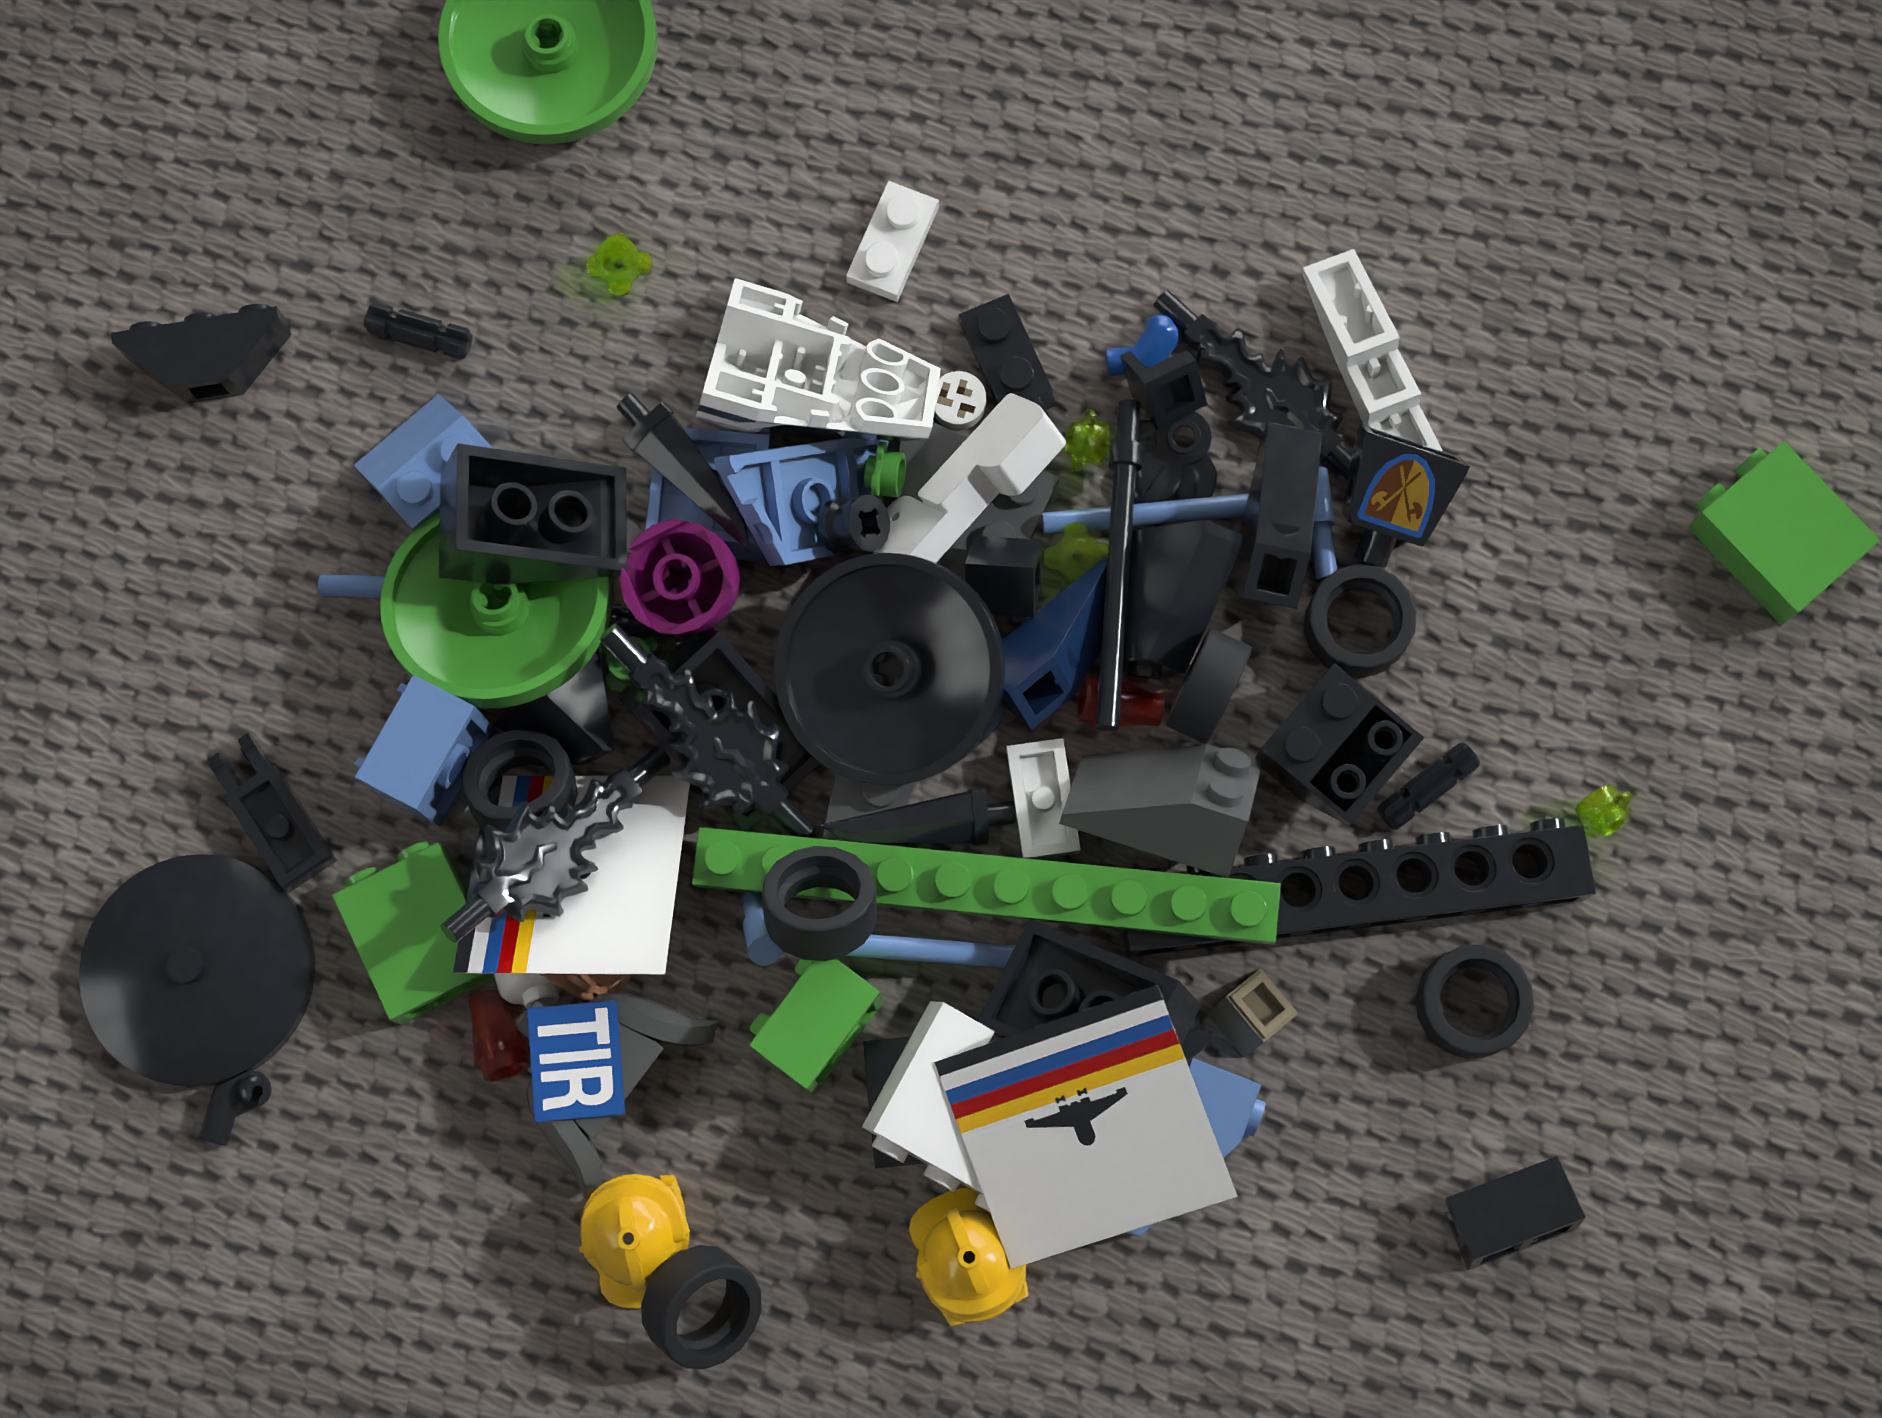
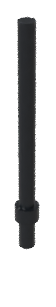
[1096,399,1144,731]

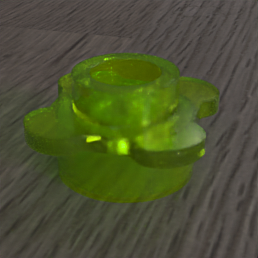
[586,233,652,297]
[1065,409,1109,472]
[1044,522,1108,585]
[1575,785,1634,838]

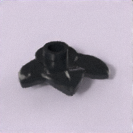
[1134,411,1217,504]

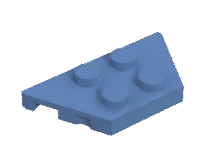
[714,437,888,566]

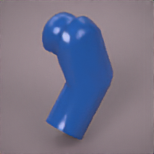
[1105,314,1179,376]

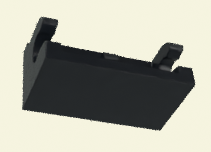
[1445,1156,1586,1270]

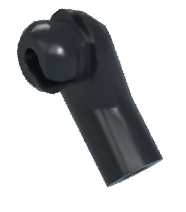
[198,1071,272,1146]

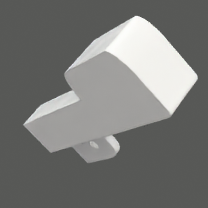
[873,393,1066,563]

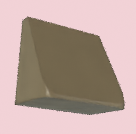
[1208,969,1298,1057]

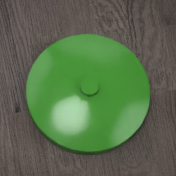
[438,0,658,144]
[380,512,613,709]

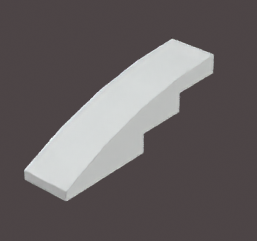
[1302,249,1443,451]

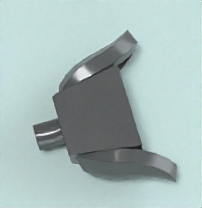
[515,992,719,1199]

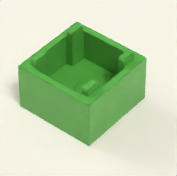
[749,958,884,1096]

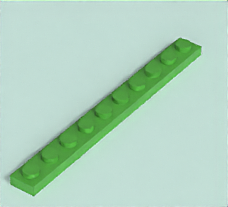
[692,827,1281,945]

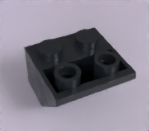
[1255,663,1425,826]

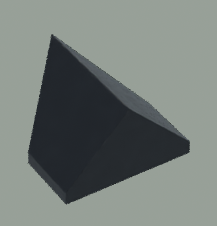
[492,648,614,765]

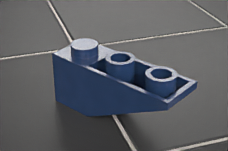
[1001,557,1107,730]

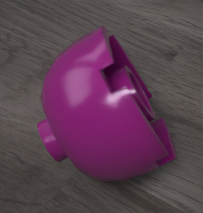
[620,519,740,637]

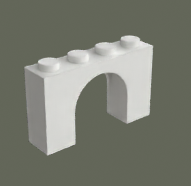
[862,1001,994,1213]

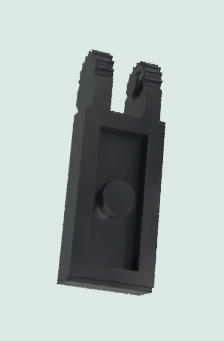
[207,733,338,893]

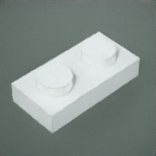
[846,181,939,302]
[1006,738,1081,860]

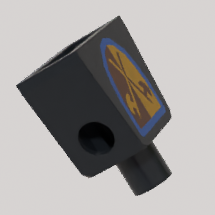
[1342,424,1470,568]

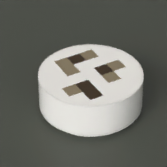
[934,371,986,430]

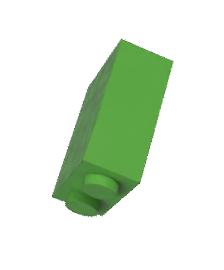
[1688,441,1880,626]
[332,841,495,1025]

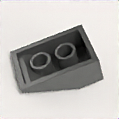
[1059,744,1262,878]

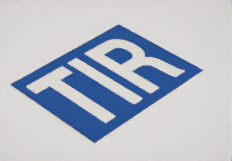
[527,1000,625,1122]

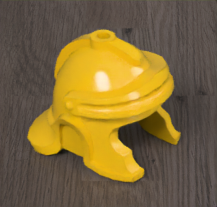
[579,1174,690,1309]
[909,1187,1028,1326]

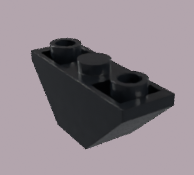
[111,304,292,404]

